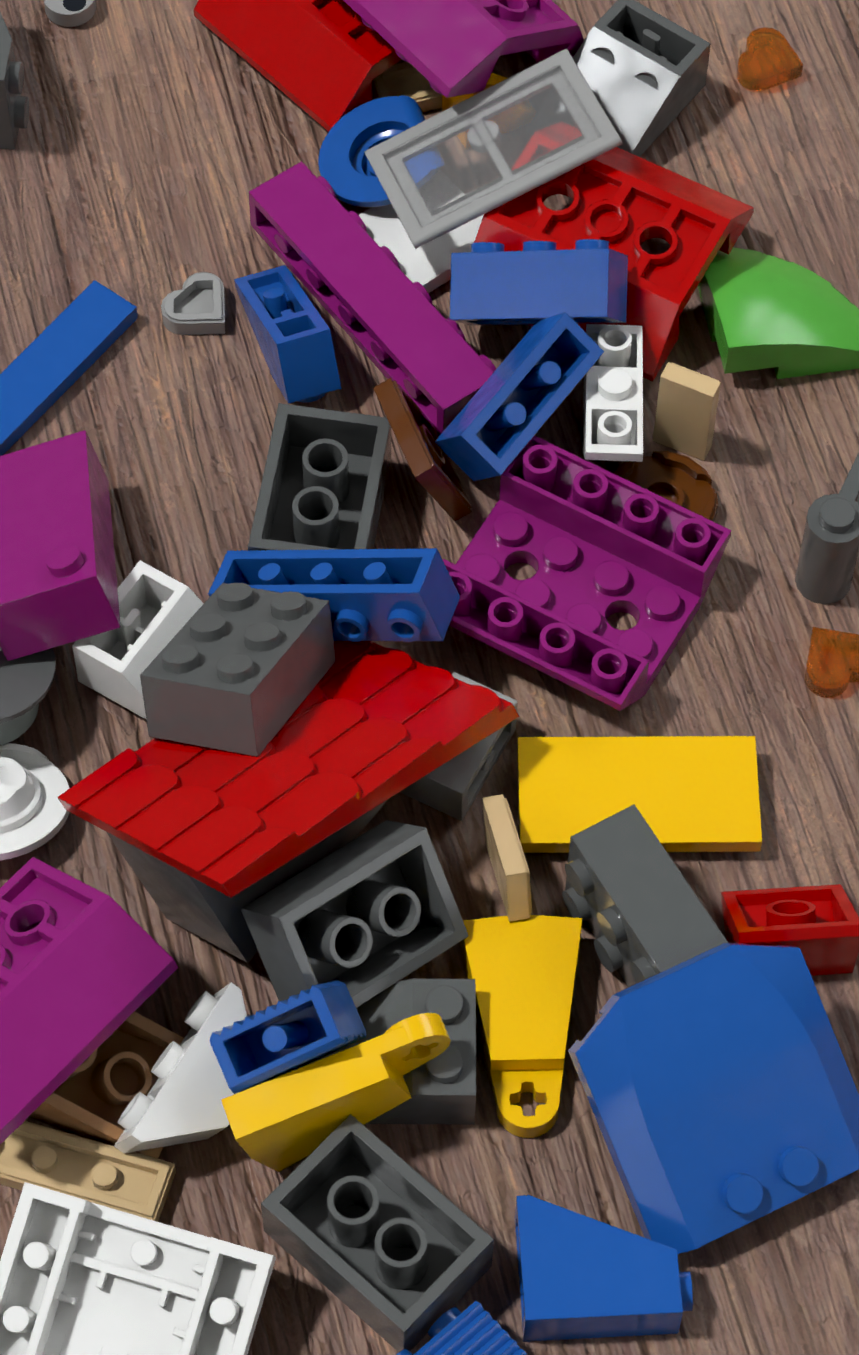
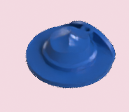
[318,95,446,207]

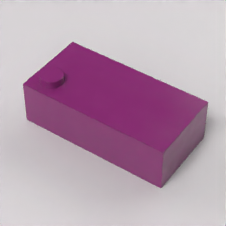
[0,430,121,661]

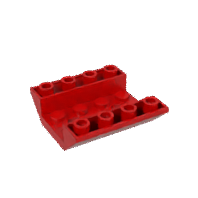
[194,0,402,132]
[474,123,754,382]

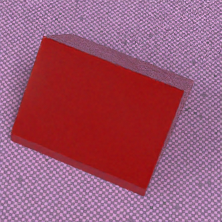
[721,884,859,976]

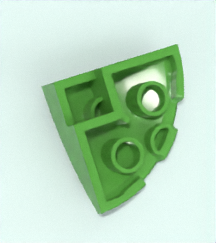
[698,247,859,379]

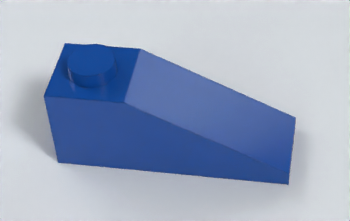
[234,265,341,404]

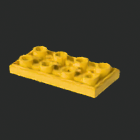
[517,736,762,853]

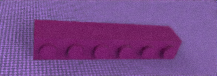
[249,161,496,436]

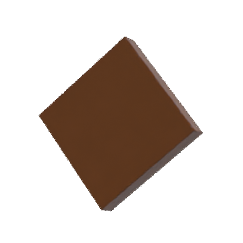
[373,378,472,521]

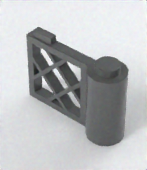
[795,453,859,604]

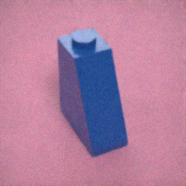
[515,1195,693,1342]

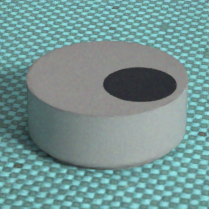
[44,0,96,27]

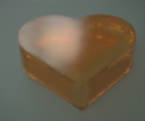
[737,27,803,91]
[805,627,859,698]

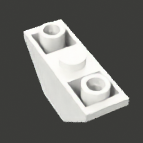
[583,324,643,462]
[114,982,247,1154]

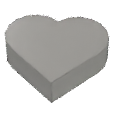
[161,272,225,335]

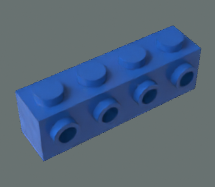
[208,548,460,642]

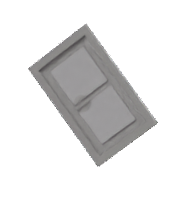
[364,48,623,249]

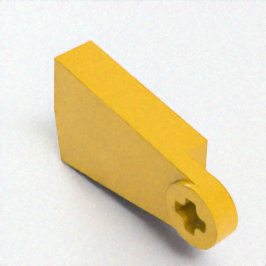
[460,915,582,1138]
[221,1013,451,1172]

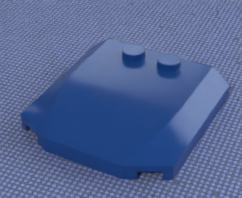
[568,943,859,1254]

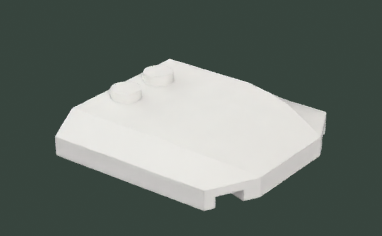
[0,1182,276,1355]

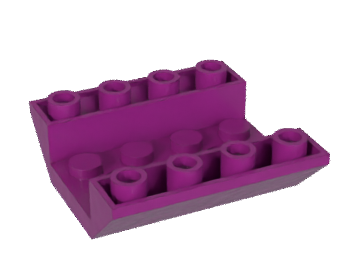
[344,0,584,98]
[443,436,731,711]
[0,857,179,1145]

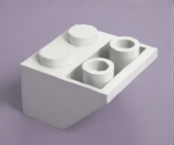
[72,560,204,719]

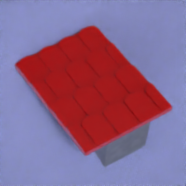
[57,641,519,963]

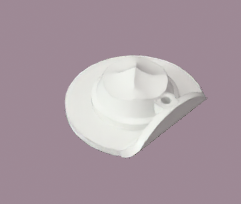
[0,743,69,861]

